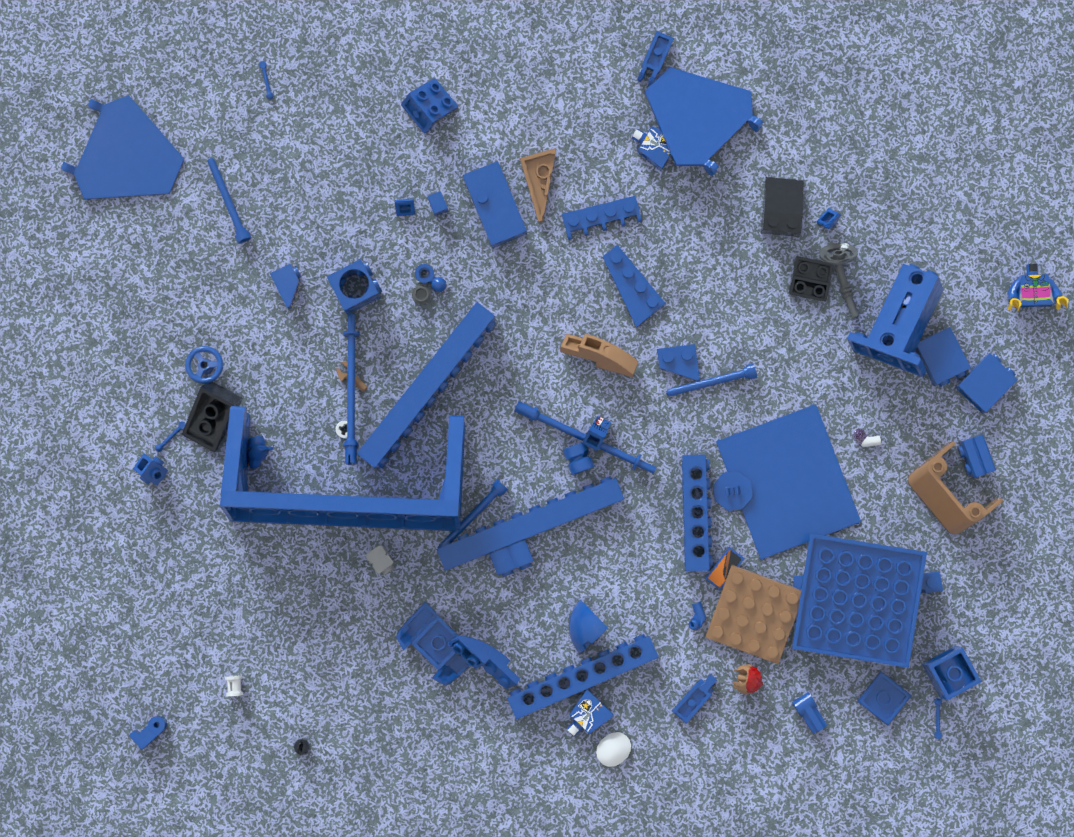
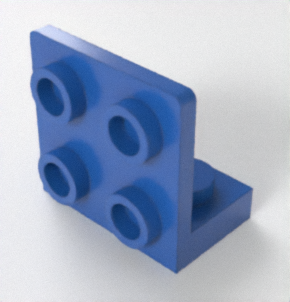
[401,78,458,134]

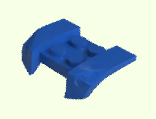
[396,602,470,685]

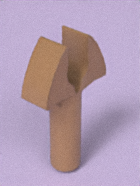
[336,362,367,392]

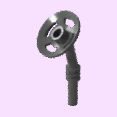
[819,243,859,319]

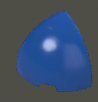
[569,599,608,654]

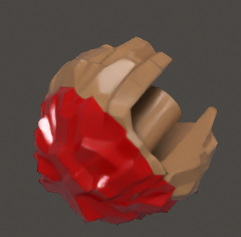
[733,664,763,694]

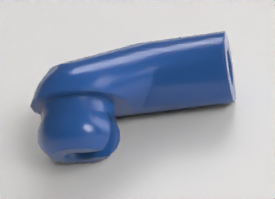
[689,601,706,630]

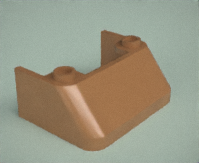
[908,441,1003,534]

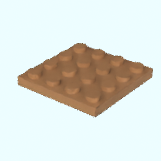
[705,565,801,664]

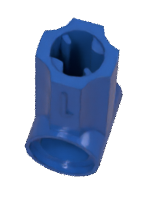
[792,692,827,734]

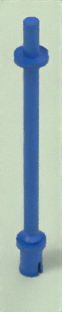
[343,314,360,465]
[514,401,657,474]

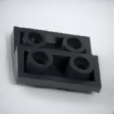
[788,256,834,302]

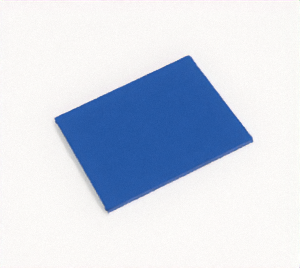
[716,404,861,560]

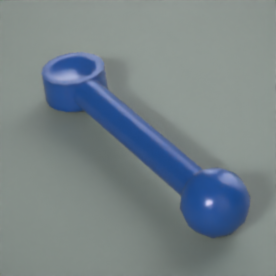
[259,61,274,99]
[155,421,186,452]
[934,698,942,739]

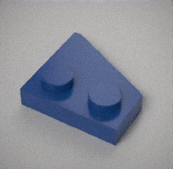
[657,344,700,381]

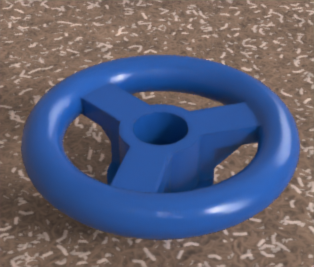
[185,346,223,384]

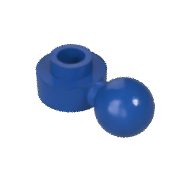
[415,264,447,292]

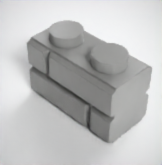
[365,545,396,575]

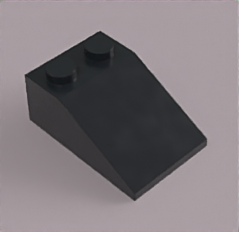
[761,177,804,237]
[181,382,243,453]

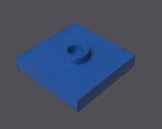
[857,671,912,726]

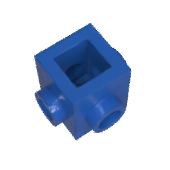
[133,453,169,486]

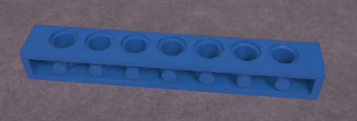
[507,634,659,720]

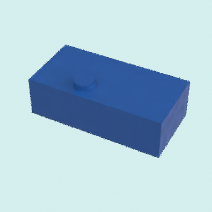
[463,161,527,248]

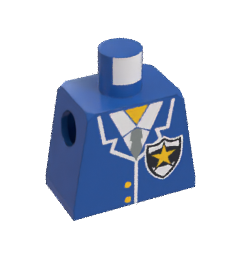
[632,126,671,171]
[567,689,614,736]

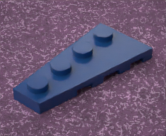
[603,245,666,328]

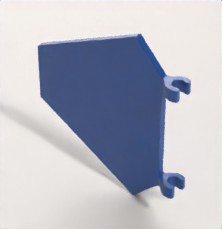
[644,67,764,176]
[61,95,184,200]

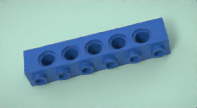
[681,455,713,571]

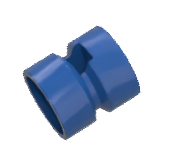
[563,443,594,475]

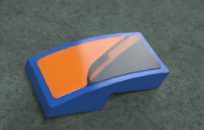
[705,547,745,590]

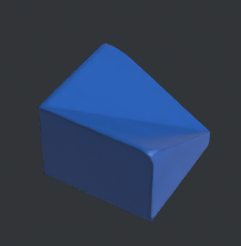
[427,191,448,216]

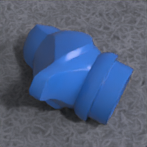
[248,436,273,469]

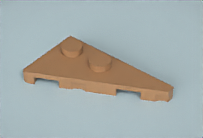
[520,148,556,223]

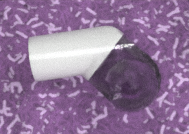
[853,428,881,447]

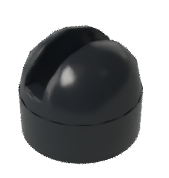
[294,739,310,755]

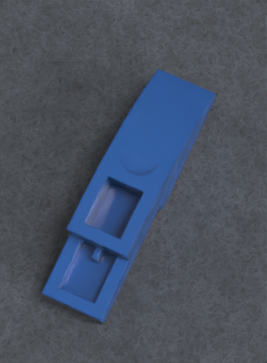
[448,635,520,689]

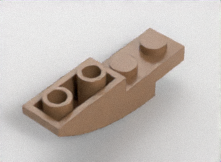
[560,334,639,377]

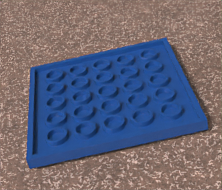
[792,533,927,668]

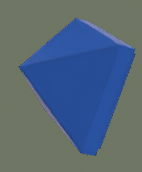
[395,198,415,216]
[817,208,841,229]

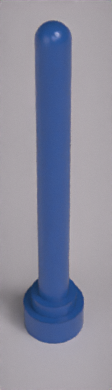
[208,158,252,244]
[666,363,757,396]
[438,479,508,548]

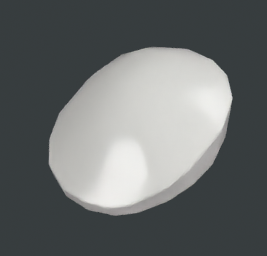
[596,732,631,767]

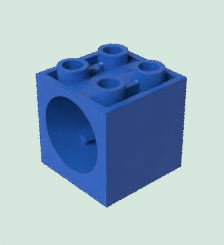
[327,259,382,315]
[922,646,982,701]

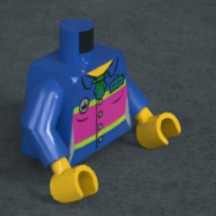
[1007,264,1069,312]

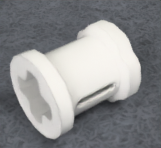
[336,421,347,439]
[225,676,243,696]

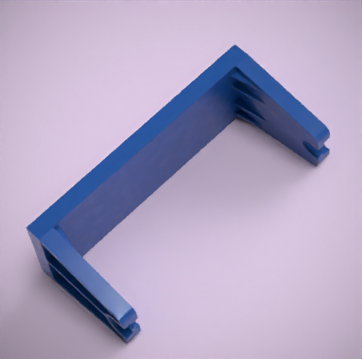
[220,406,465,531]

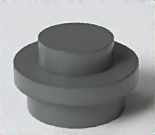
[412,285,431,304]

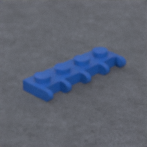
[562,196,642,240]

